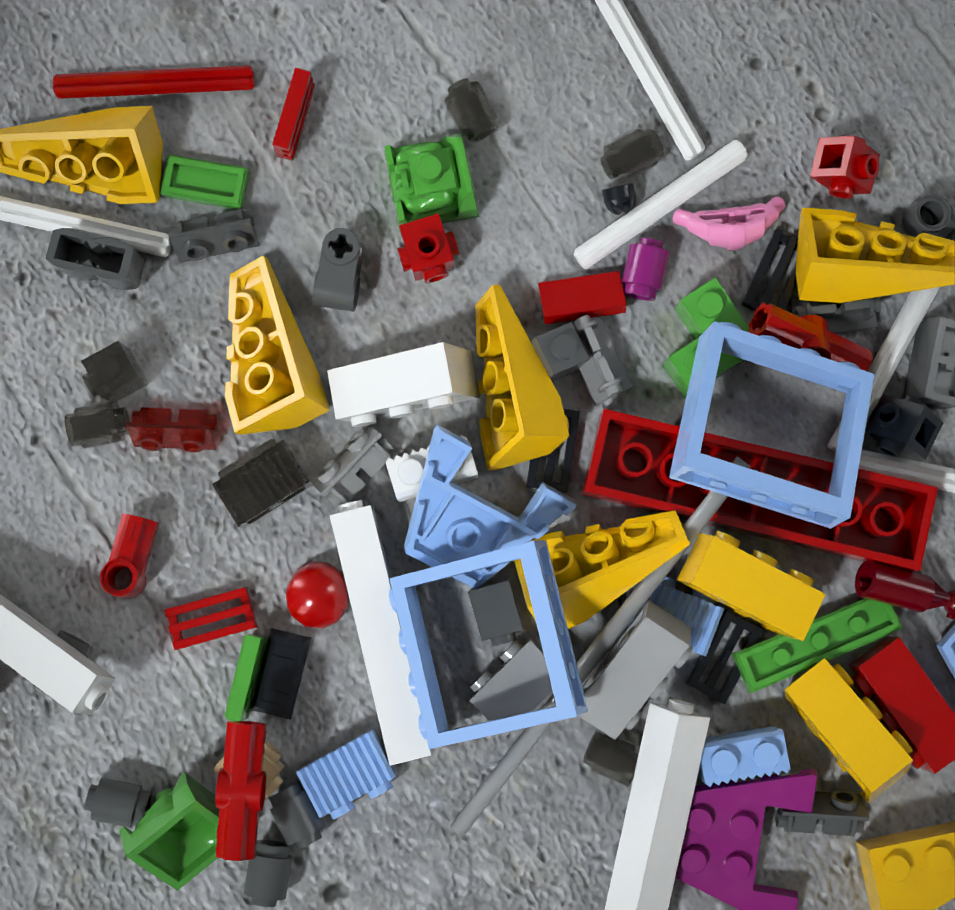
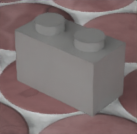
[469,639,553,738]

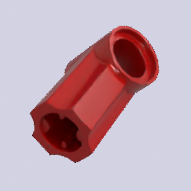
[100,513,159,599]

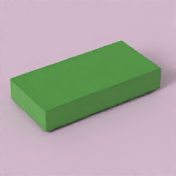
[160,154,250,210]
[224,634,267,721]

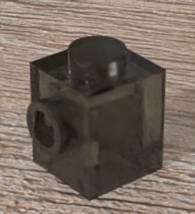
[81,341,149,404]

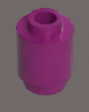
[621,238,670,301]

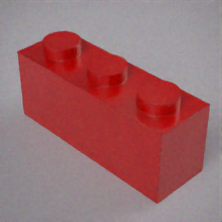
[848,636,955,774]

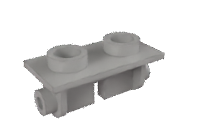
[573,315,633,404]
[313,426,395,509]

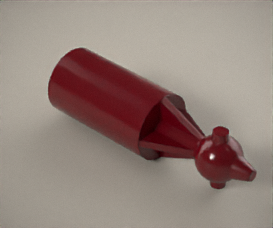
[855,560,955,619]

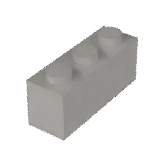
[579,599,693,740]

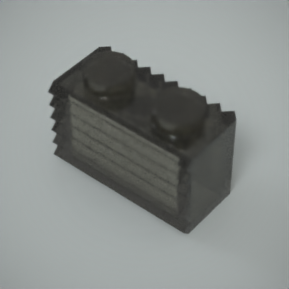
[212,439,314,529]

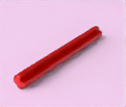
[53,65,255,99]

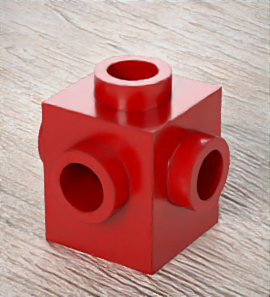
[810,135,880,199]
[397,213,460,283]

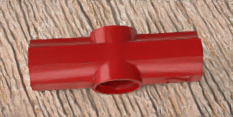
[748,302,873,371]
[215,721,267,861]

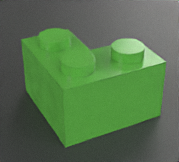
[662,277,749,399]

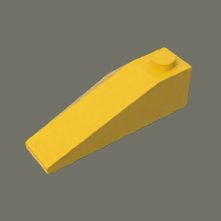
[0,106,163,204]
[795,207,955,303]
[225,255,330,435]
[475,284,569,471]
[514,510,690,629]

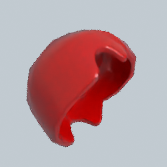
[286,561,349,629]

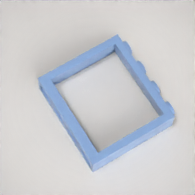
[669,321,875,529]
[389,540,588,749]

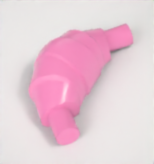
[673,197,785,251]

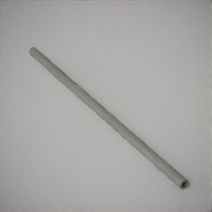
[450,456,751,837]

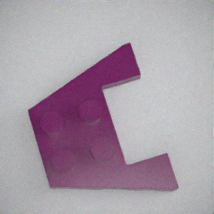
[675,769,817,910]

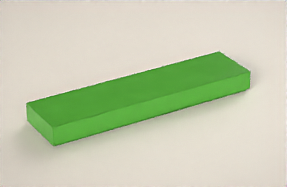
[731,598,903,693]

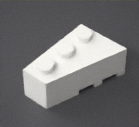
[327,342,480,427]

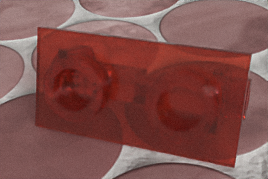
[126,407,217,453]

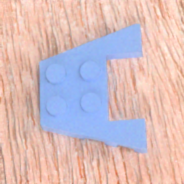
[404,424,577,589]

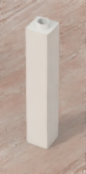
[329,500,433,766]
[0,594,116,715]
[605,698,710,910]

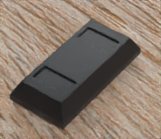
[250,628,312,720]

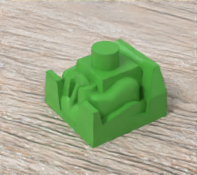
[384,133,479,232]
[119,772,220,891]

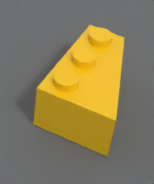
[677,530,826,641]
[785,658,913,804]
[856,821,955,910]

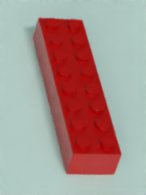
[581,409,938,571]

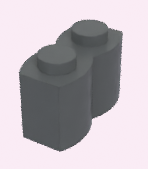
[45,228,146,290]

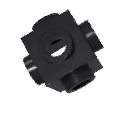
[865,394,943,460]

